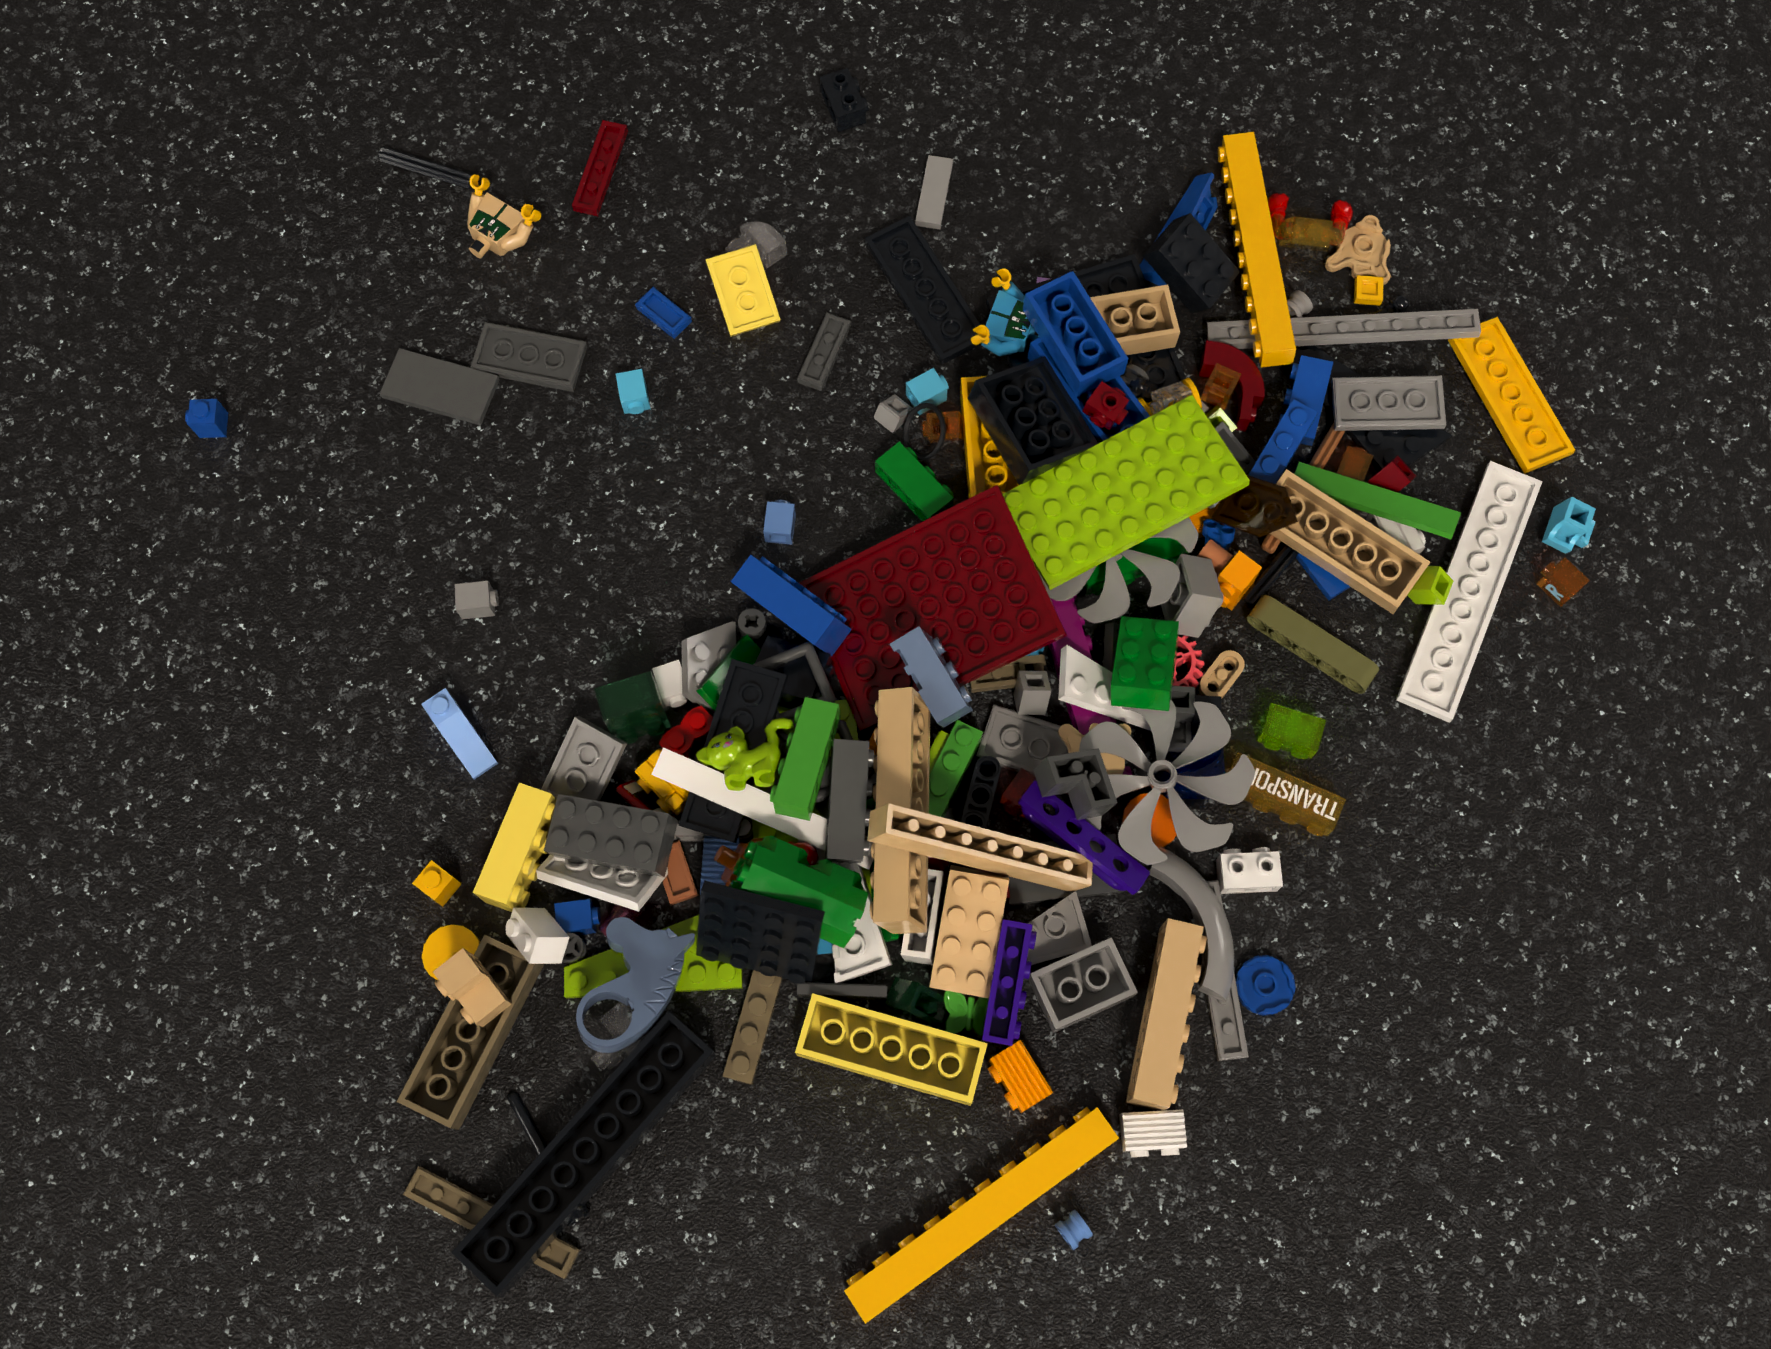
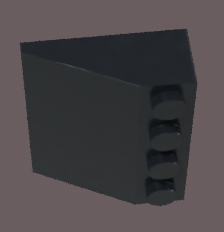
[968,356,1098,485]

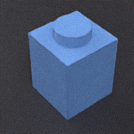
[763,500,796,545]

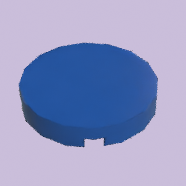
[1235,955,1296,1016]

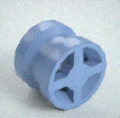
[1055,1209,1093,1250]

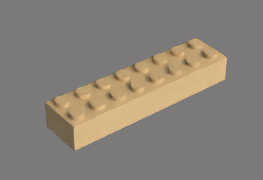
[870,687,930,934]

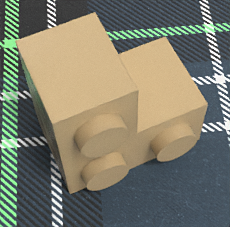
[433,948,512,1027]

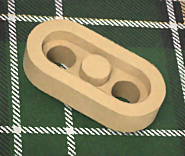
[1198,650,1245,699]

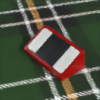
[616,780,675,818]

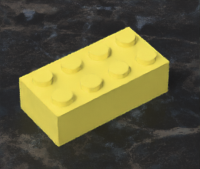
[473,783,556,912]

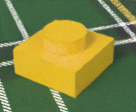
[1354,275,1384,306]

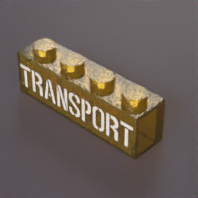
[1227,752,1346,836]

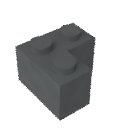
[1033,748,1117,820]

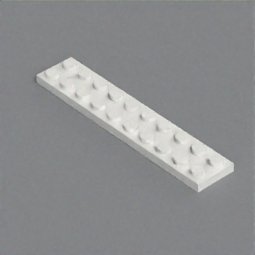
[1396,461,1543,723]

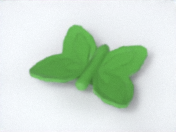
[943,990,988,1036]

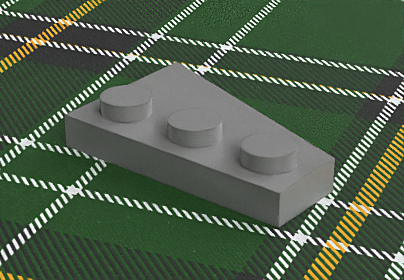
[1027,891,1092,965]

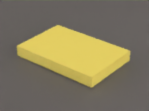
[706,244,780,337]

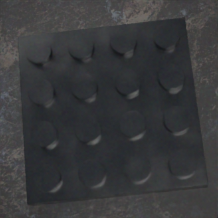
[696,881,825,984]

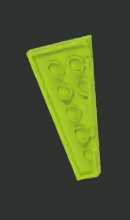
[564,915,743,998]

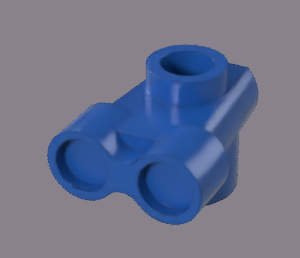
[1201,519,1235,550]

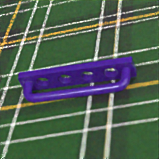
[1018,781,1150,895]

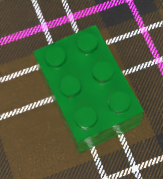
[1111,616,1179,711]

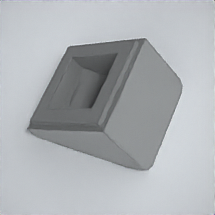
[874,394,913,433]

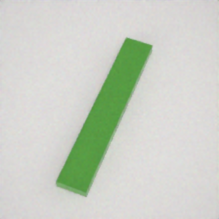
[1294,462,1461,539]

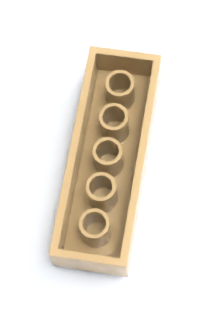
[1269,469,1430,614]
[1125,918,1207,1111]

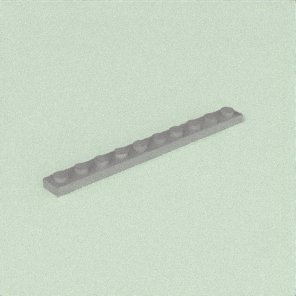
[1207,309,1481,349]

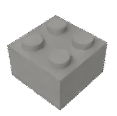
[1161,554,1224,638]

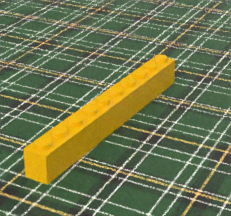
[1218,132,1296,368]
[844,1107,1119,1324]

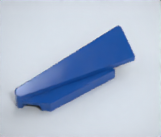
[1139,172,1218,288]

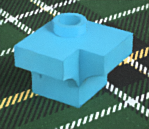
[1542,497,1596,554]

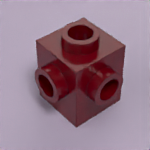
[1082,381,1129,430]

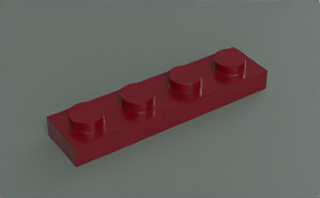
[572,120,628,216]

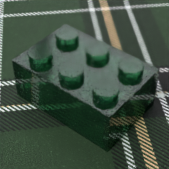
[594,671,671,744]

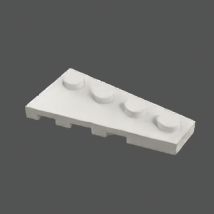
[832,862,893,984]

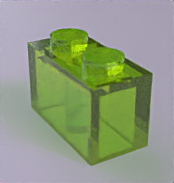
[1257,703,1326,759]

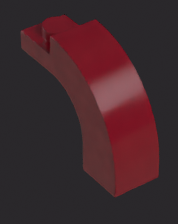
[1199,340,1265,432]

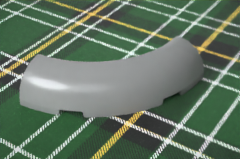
[1149,847,1235,1003]

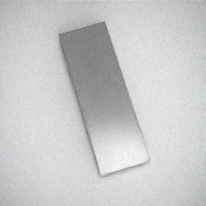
[915,155,953,230]

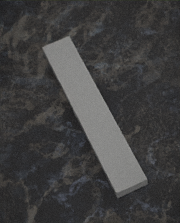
[1193,880,1249,1061]

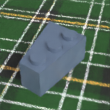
[890,626,973,728]

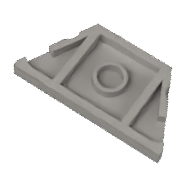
[681,621,736,715]

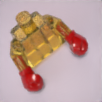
[1267,193,1353,252]

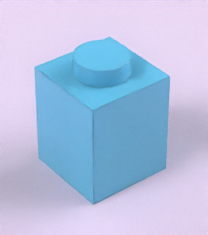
[906,368,949,415]
[616,369,651,414]

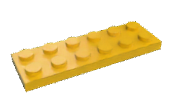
[1448,317,1576,474]

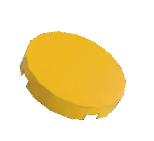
[422,924,480,980]

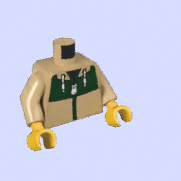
[467,174,541,258]

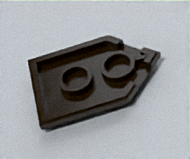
[1211,475,1298,537]

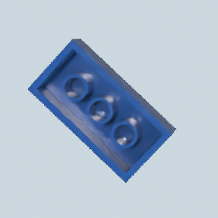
[1023,271,1129,397]
[731,554,852,656]

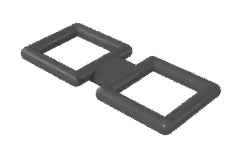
[752,642,853,804]

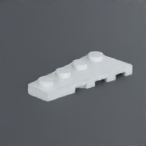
[1058,645,1151,731]
[536,855,668,912]

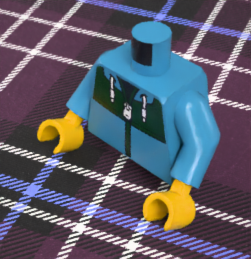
[971,269,1039,356]

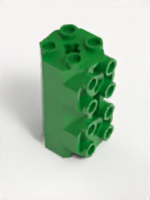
[729,835,868,948]

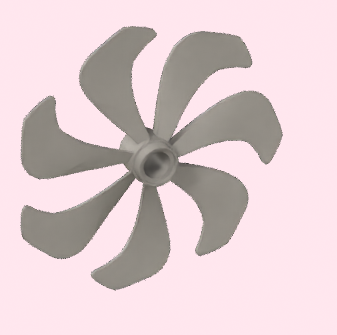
[1038,517,1199,624]
[1079,700,1255,865]

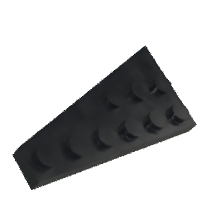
[1290,345,1452,471]

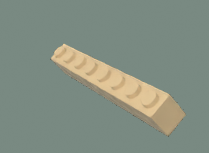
[867,803,1093,892]

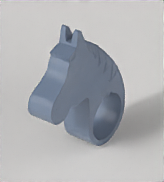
[576,917,695,1053]

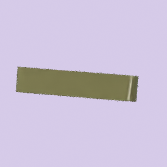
[1247,595,1379,694]

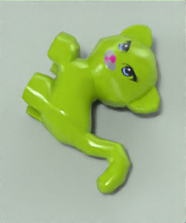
[696,718,793,791]

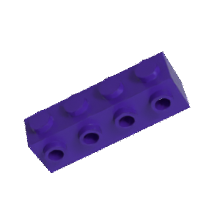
[981,919,1037,1046]

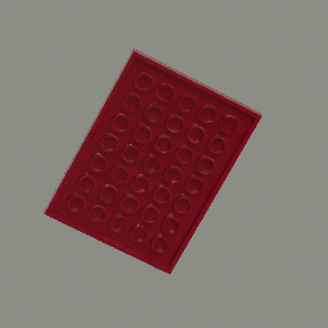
[799,485,1068,733]

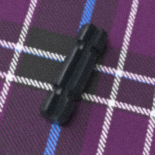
[1130,377,1165,401]

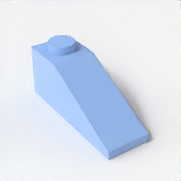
[421,688,498,779]

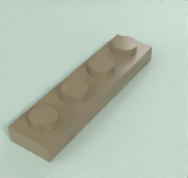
[723,970,783,1085]

